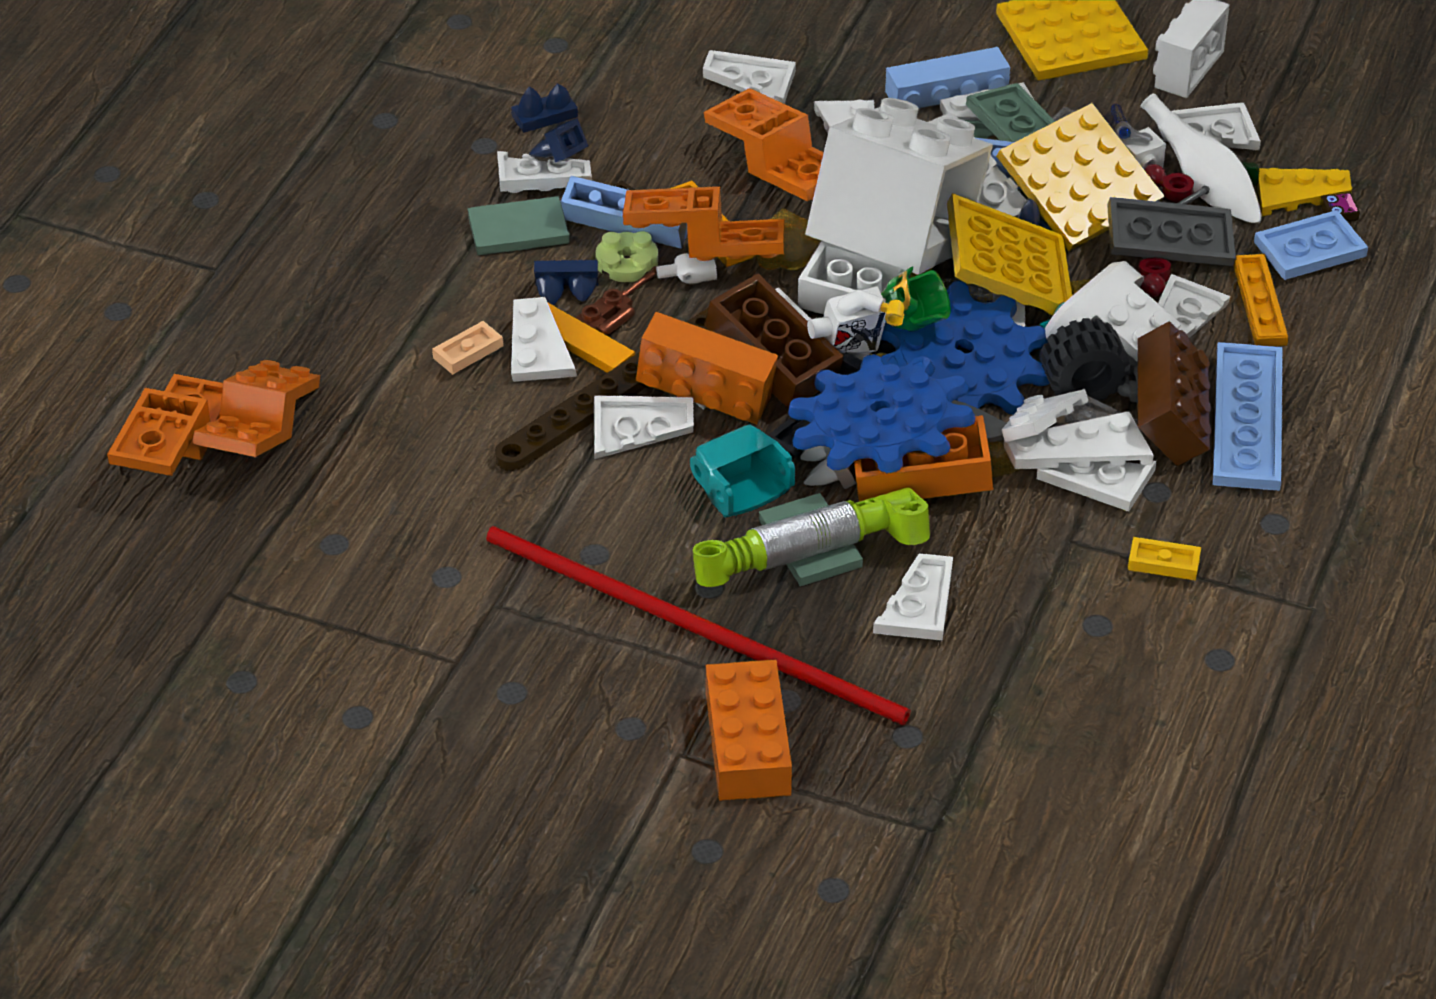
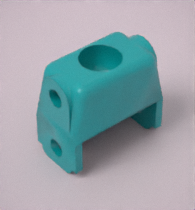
[690,425,795,517]

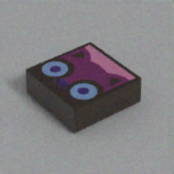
[1320,192,1360,222]

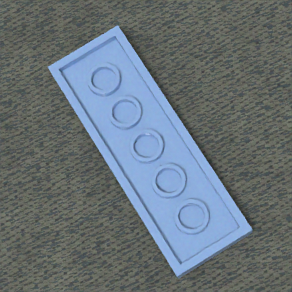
[1212,342,1283,491]

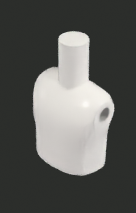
[656,253,717,284]

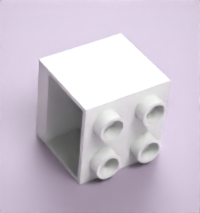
[805,98,993,275]

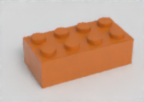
[636,312,778,425]
[854,415,993,502]
[705,660,792,801]

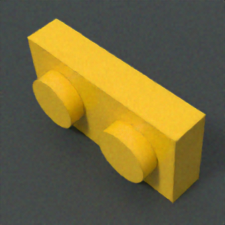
[1128,537,1201,581]

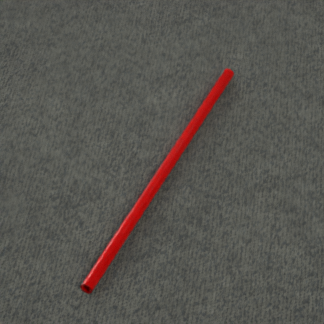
[486,526,911,725]

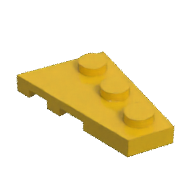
[1257,168,1352,216]

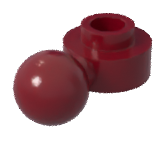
[1144,164,1194,203]
[1139,257,1171,298]

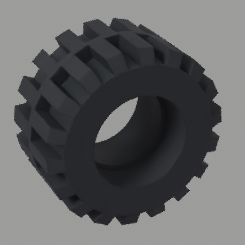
[1040,318,1130,406]

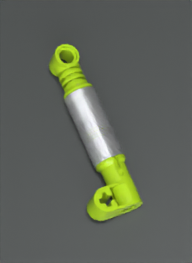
[693,487,930,587]

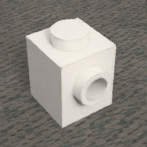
[1121,127,1166,169]

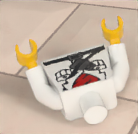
[807,286,905,360]

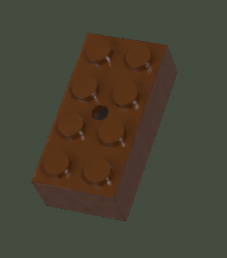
[705,273,844,408]
[1138,321,1211,466]

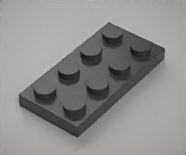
[1107,197,1236,266]

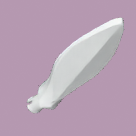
[1141,93,1262,224]

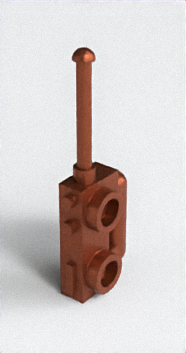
[575,266,657,336]

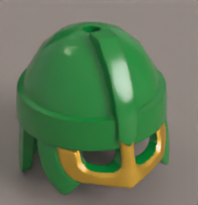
[881,266,951,332]

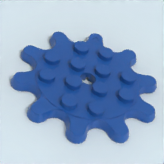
[881,281,1050,415]
[788,354,975,473]

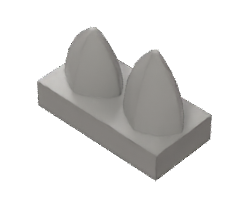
[800,446,856,489]

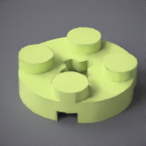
[596,231,658,282]

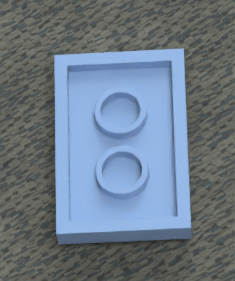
[1254,210,1368,280]

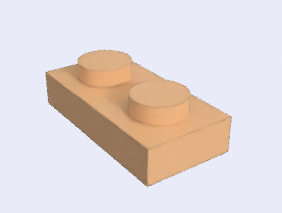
[432,321,503,375]

